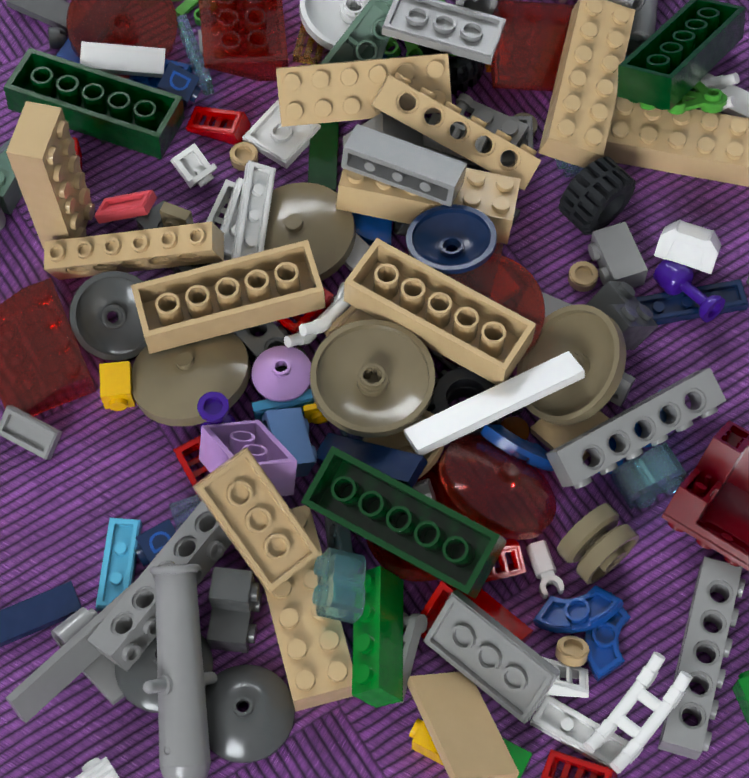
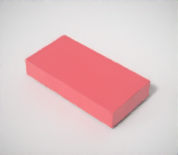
[94,190,157,224]

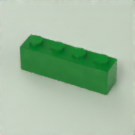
[352,566,404,708]

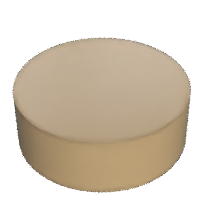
[230,142,258,171]
[568,261,598,292]
[555,636,589,667]

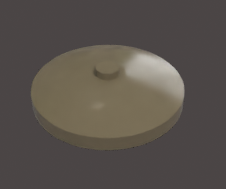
[264,182,356,281]
[517,304,626,425]
[310,319,435,438]
[132,332,251,427]

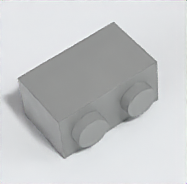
[588,222,648,288]

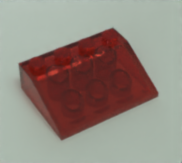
[199,0,288,82]
[490,0,575,92]
[0,278,96,416]

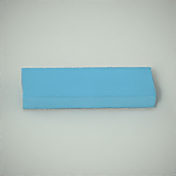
[95,518,142,611]

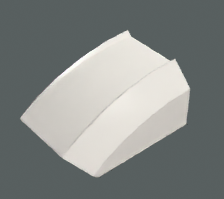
[654,219,721,274]

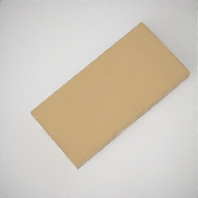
[192,448,321,593]
[407,672,519,778]

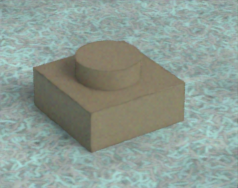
[159,202,194,227]

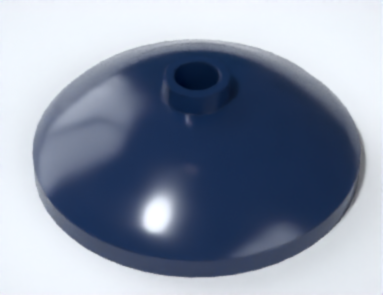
[406,204,497,274]

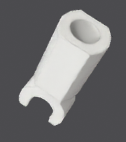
[526,540,564,599]

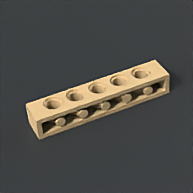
[371,72,541,190]
[44,221,224,280]

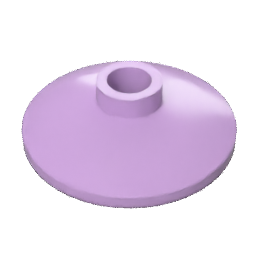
[251,346,311,402]

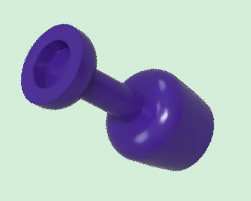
[653,259,725,323]
[197,392,236,432]

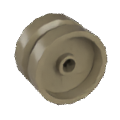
[557,503,639,584]

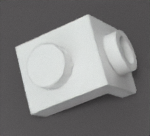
[170,143,217,189]

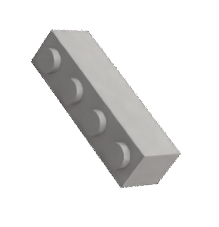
[341,124,467,207]

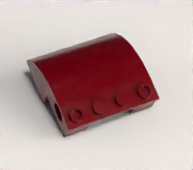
[661,420,749,571]

